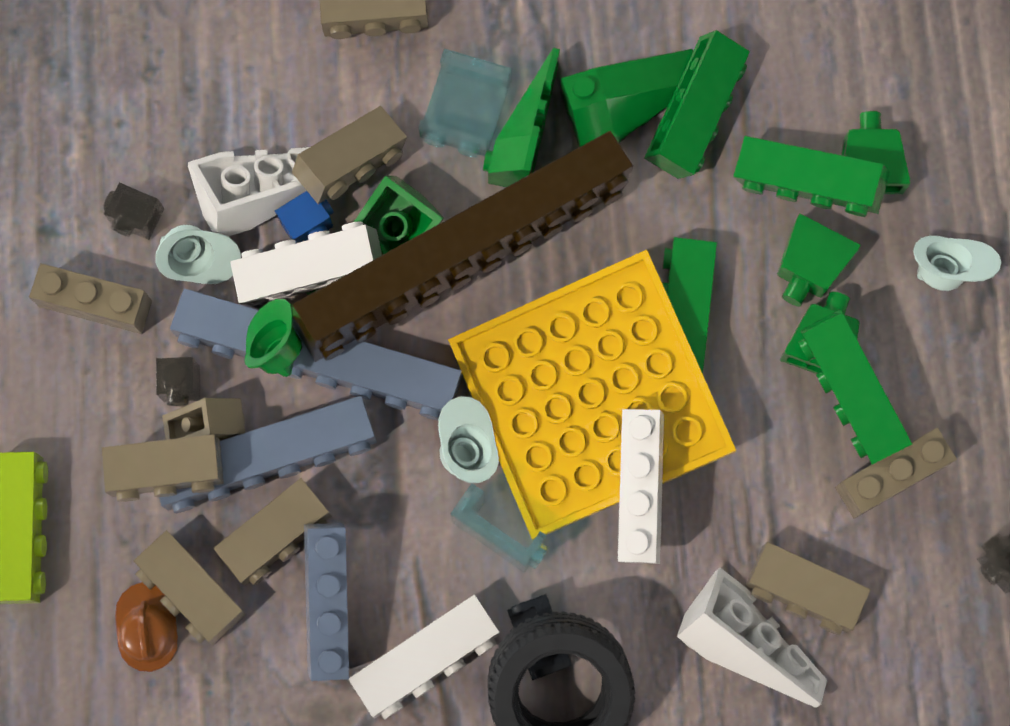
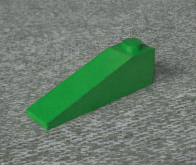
[483,48,560,187]
[560,49,693,147]
[305,176,444,295]

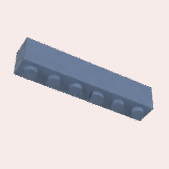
[159,395,377,513]

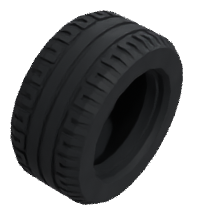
[487,611,635,726]

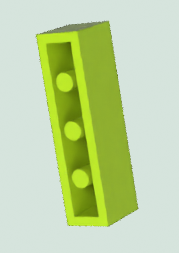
[0,452,48,604]

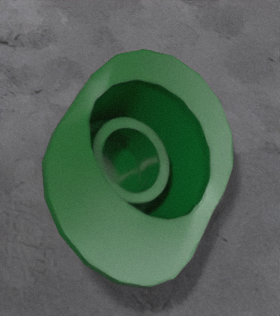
[245,299,302,377]

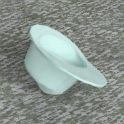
[155,225,241,284]
[913,235,1001,291]
[438,396,499,483]

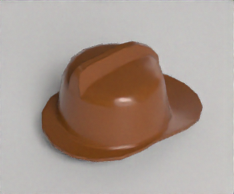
[115,582,178,672]

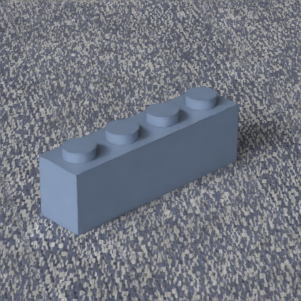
[304,523,349,681]

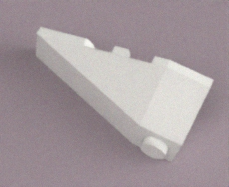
[188,147,309,237]
[677,568,827,708]

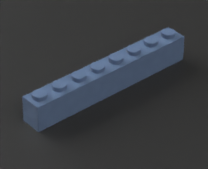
[170,288,462,421]

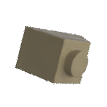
[162,398,245,441]

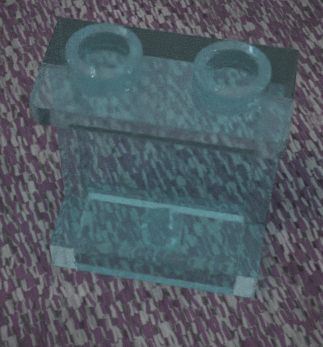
[418,49,512,158]
[450,483,548,573]

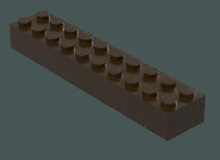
[292,131,634,362]

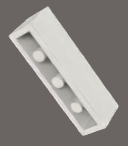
[230,221,382,306]
[618,409,664,564]
[348,594,500,720]

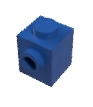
[275,191,334,243]

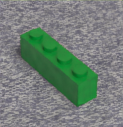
[644,30,750,179]
[733,136,890,217]
[662,237,717,374]
[799,309,912,465]

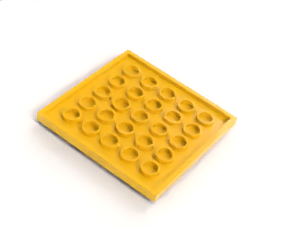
[448,249,737,540]

